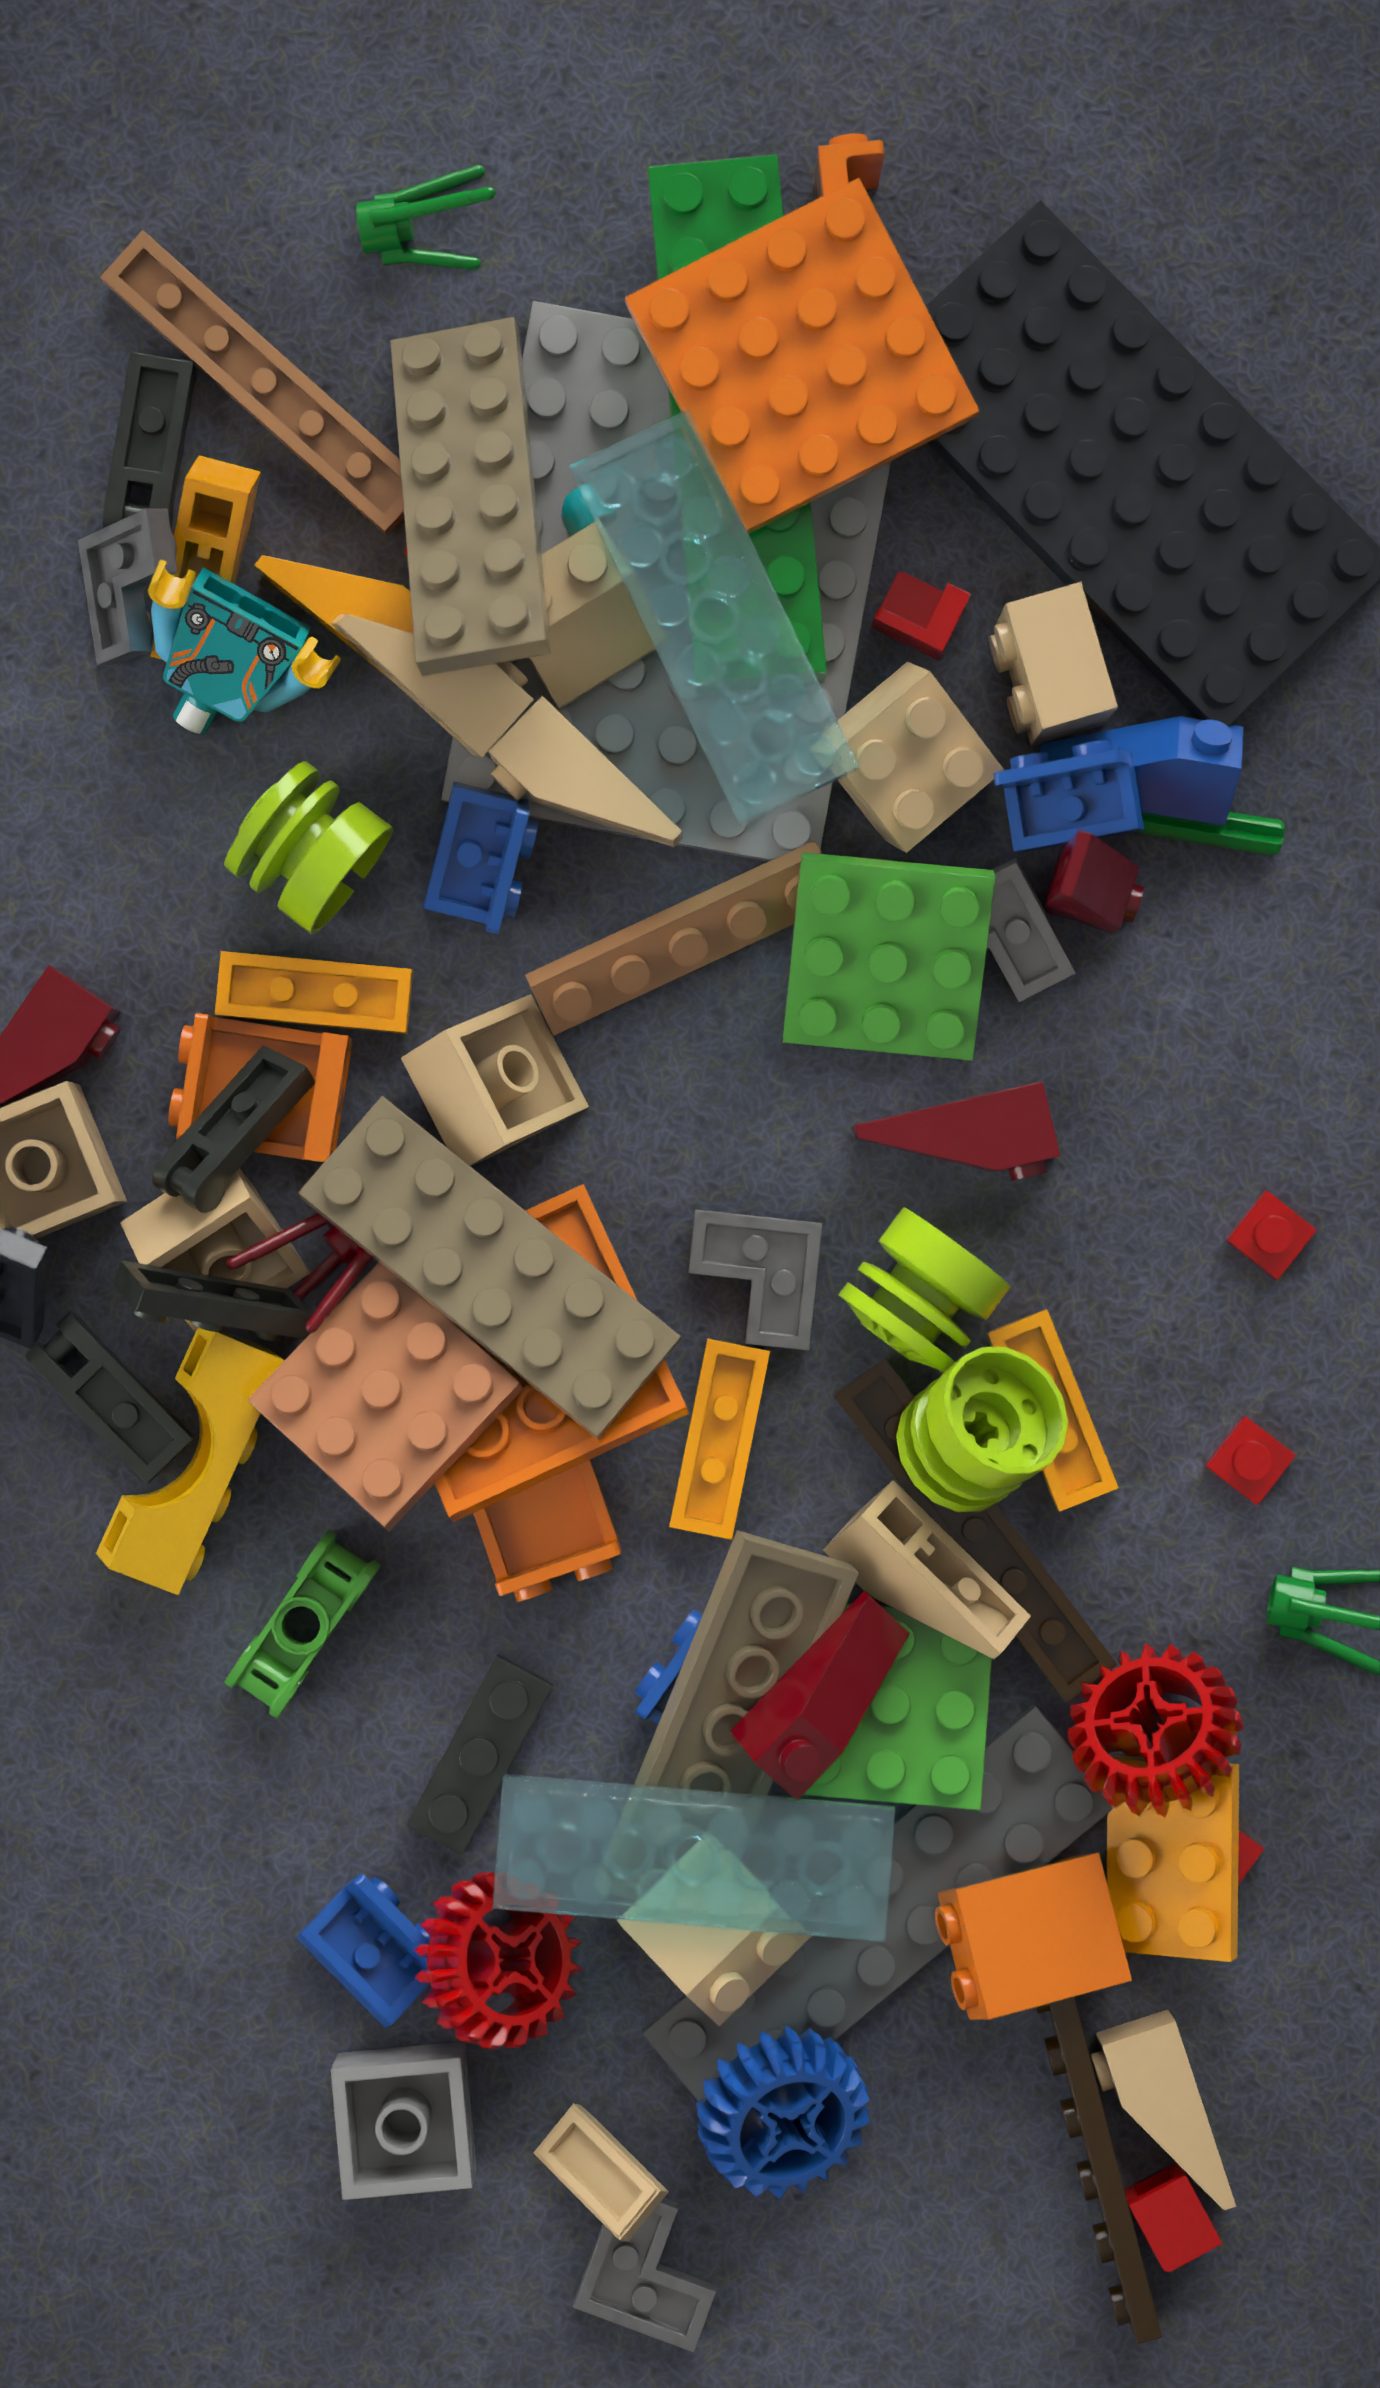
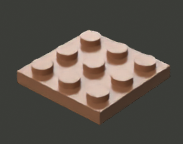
[247,1263,523,1532]

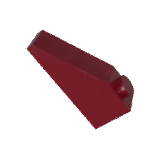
[1042,830,1144,933]
[0,965,121,1108]
[852,1081,1060,1181]
[730,1590,910,1800]

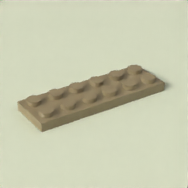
[390,317,551,676]
[298,1096,681,1440]
[595,1530,859,1900]

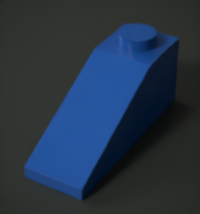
[1040,716,1243,826]

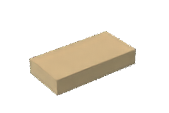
[534,2103,669,2242]

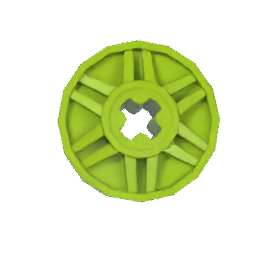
[224,761,393,935]
[838,1207,1011,1373]
[896,1347,1068,1512]

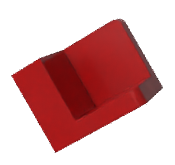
[871,572,971,661]
[1124,2162,1223,2272]

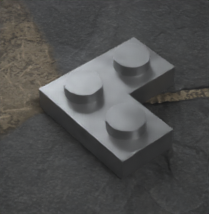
[78,508,177,665]
[987,858,1076,1002]
[689,1210,822,1350]
[573,2198,716,2352]

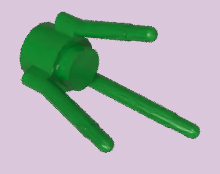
[356,165,496,270]
[1266,1566,1380,1676]

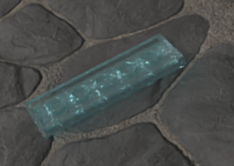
[569,409,859,826]
[492,1774,895,1942]

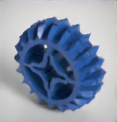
[696,2025,870,2199]

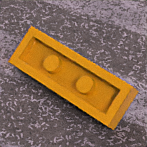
[215,951,413,1034]
[986,1309,1119,1512]
[669,1338,770,1540]

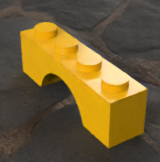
[96,1327,284,1595]

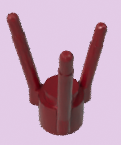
[226,1213,374,1333]

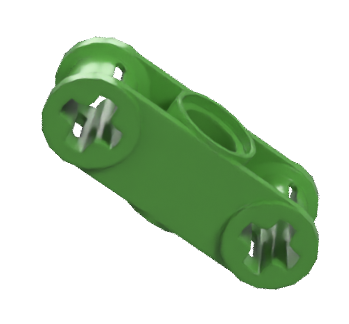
[224,1529,381,1719]

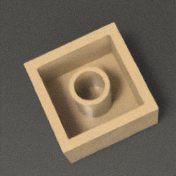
[989,582,1118,746]
[810,662,1004,853]
[0,1081,127,1239]

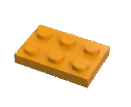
[1107,1756,1239,1962]

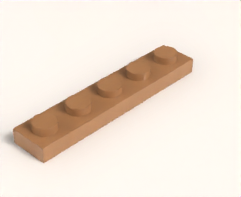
[525,840,822,1036]

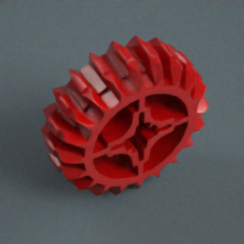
[1067,1643,1243,1817]
[413,1871,583,2049]

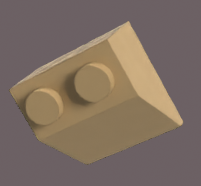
[527,520,667,710]
[401,994,589,1167]
[120,1168,310,1332]
[617,1829,812,2027]

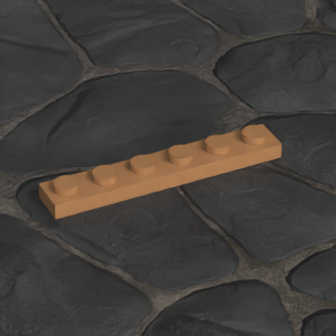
[100,230,404,536]

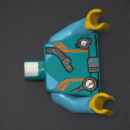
[148,560,341,734]

